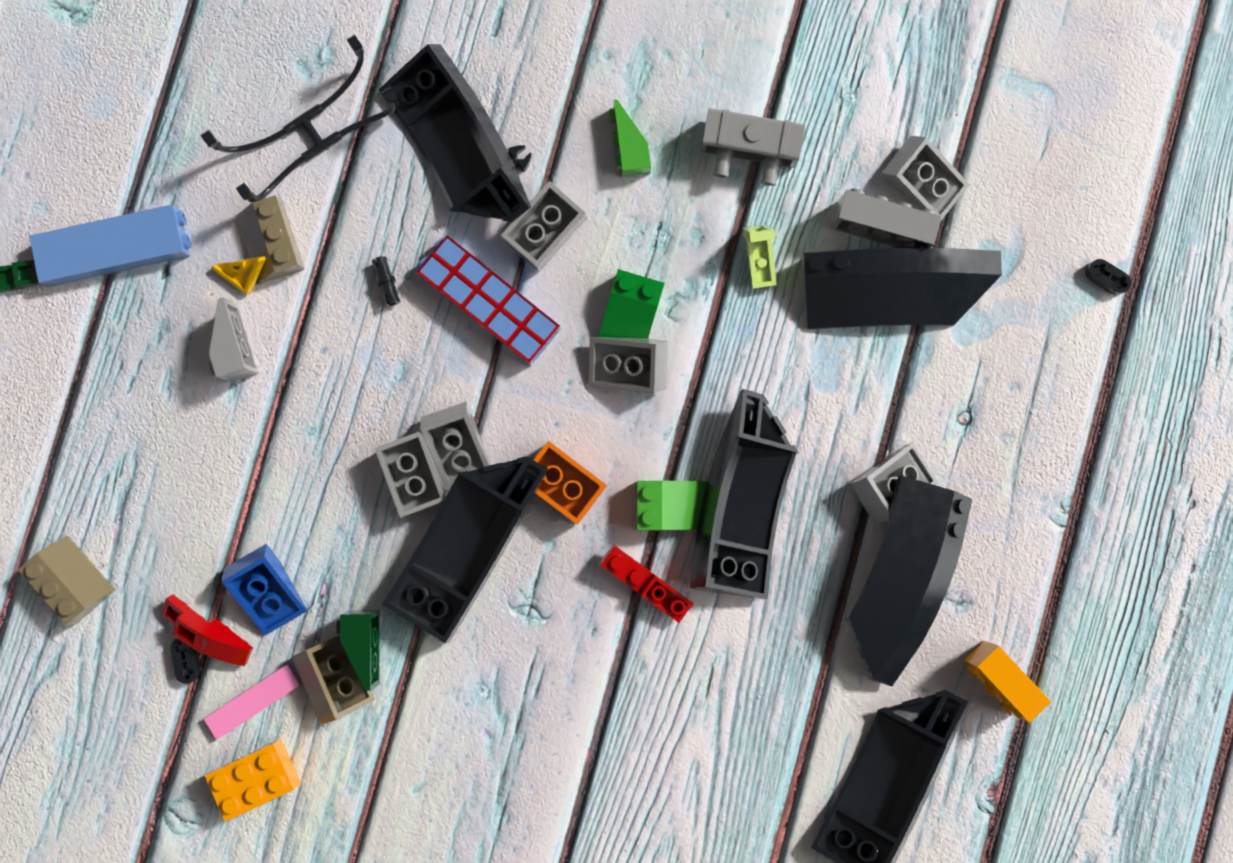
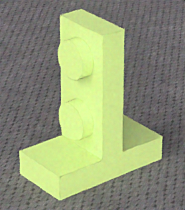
[742,225,777,288]

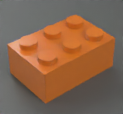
[534,441,607,525]

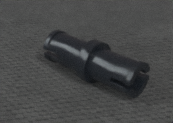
[372,256,401,307]

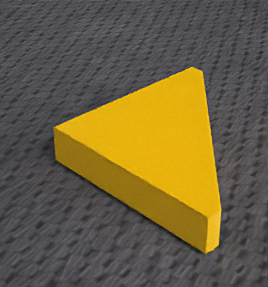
[211,256,267,295]

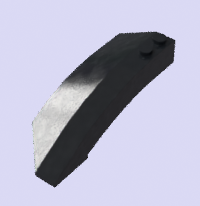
[804,248,1002,330]
[382,456,548,643]
[845,475,972,687]
[811,690,969,863]

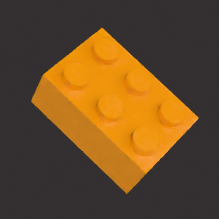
[963,641,1051,723]
[205,739,301,822]

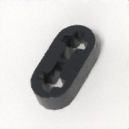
[1085,259,1132,295]
[170,639,201,684]

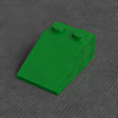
[598,269,665,339]

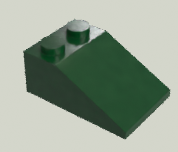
[336,610,380,691]

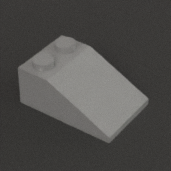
[881,136,970,220]
[208,297,259,382]
[589,337,668,393]
[420,401,490,491]
[850,442,939,525]

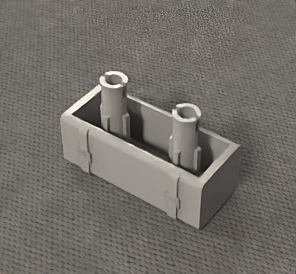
[700,108,805,186]

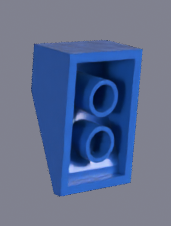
[221,543,307,635]

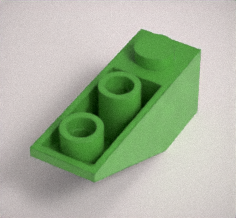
[609,99,651,177]

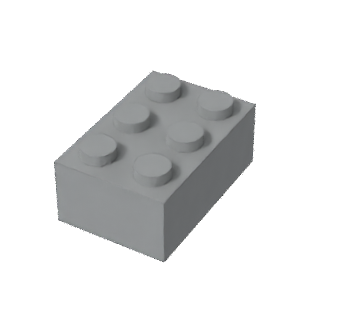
[501,181,586,272]
[375,431,448,518]

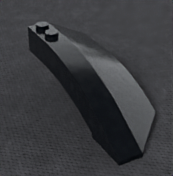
[378,44,531,222]
[690,389,799,600]

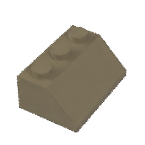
[237,195,305,284]
[18,536,116,625]
[292,635,375,725]

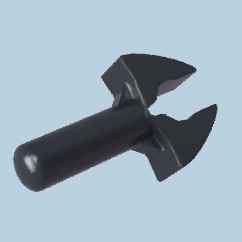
[507,145,532,172]

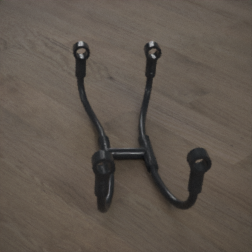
[200,34,399,202]

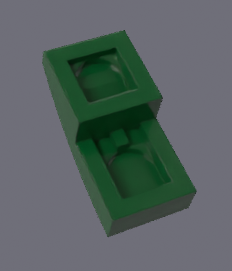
[0,260,41,292]

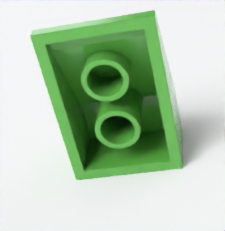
[637,481,708,530]

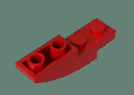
[599,544,694,623]
[161,594,253,666]

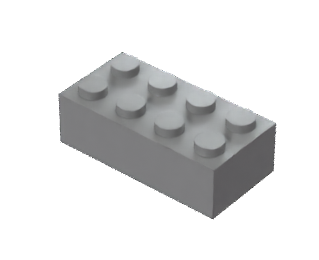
[830,189,942,248]

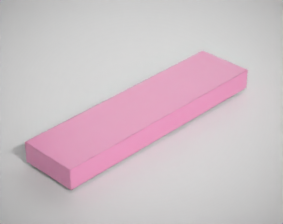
[204,664,302,740]

